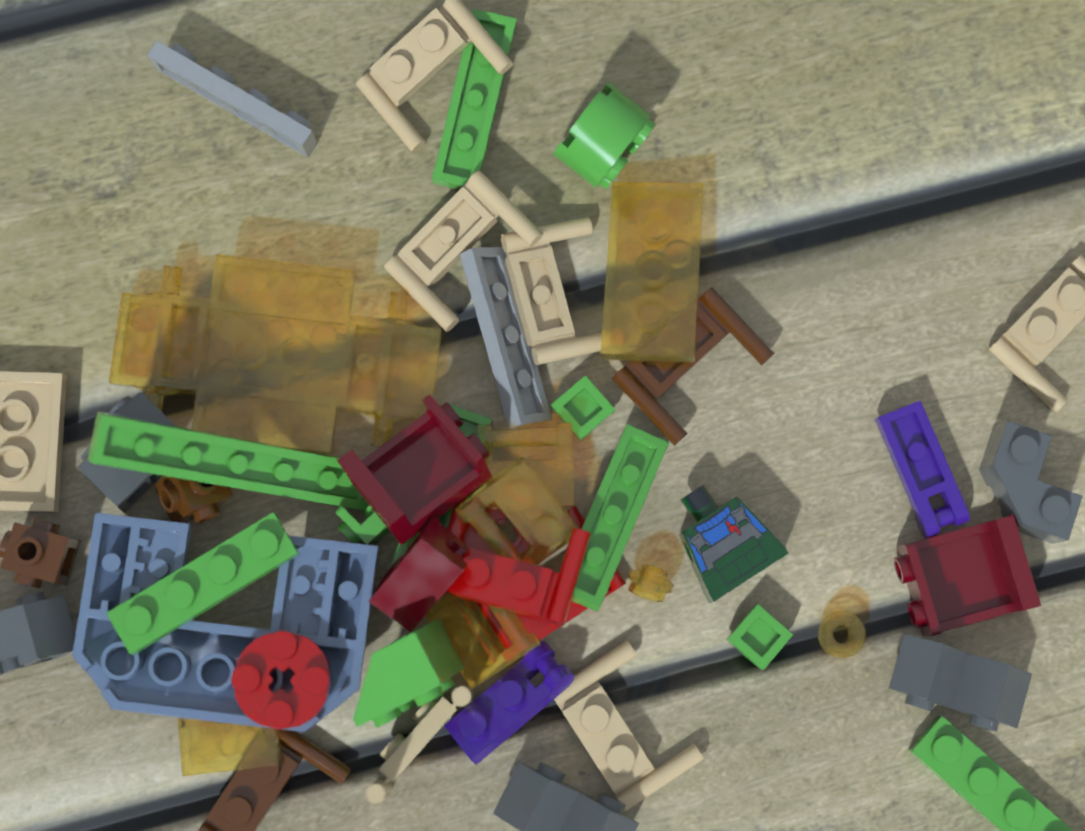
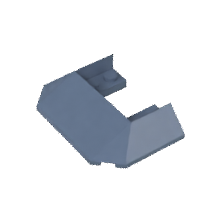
[72,513,379,732]

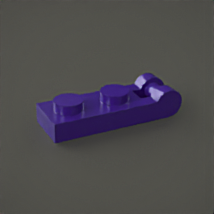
[875,400,970,538]
[444,641,575,765]

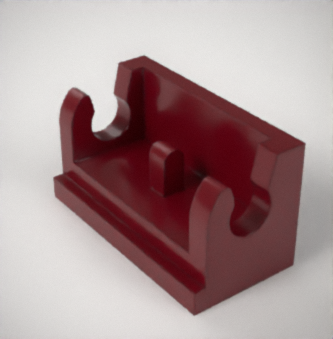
[368,516,468,632]

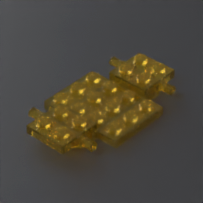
[109,254,442,455]

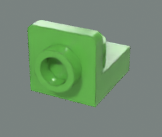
[335,506,389,546]

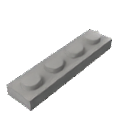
[147,40,318,158]
[460,247,553,430]

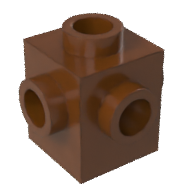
[154,476,233,525]
[0,517,81,588]

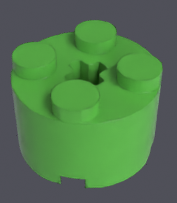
[552,81,656,189]

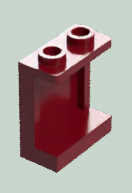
[337,394,492,545]
[894,515,1041,636]

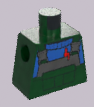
[679,485,788,603]

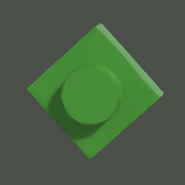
[550,375,616,442]
[725,604,793,670]

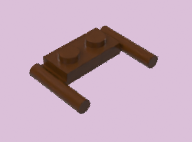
[612,287,775,446]
[198,728,353,831]

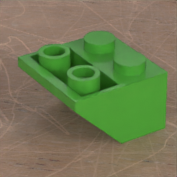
[353,618,464,728]

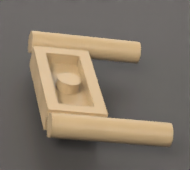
[356,0,513,153]
[384,170,543,332]
[501,216,624,366]
[988,254,1085,413]
[554,640,704,811]
[366,685,474,804]

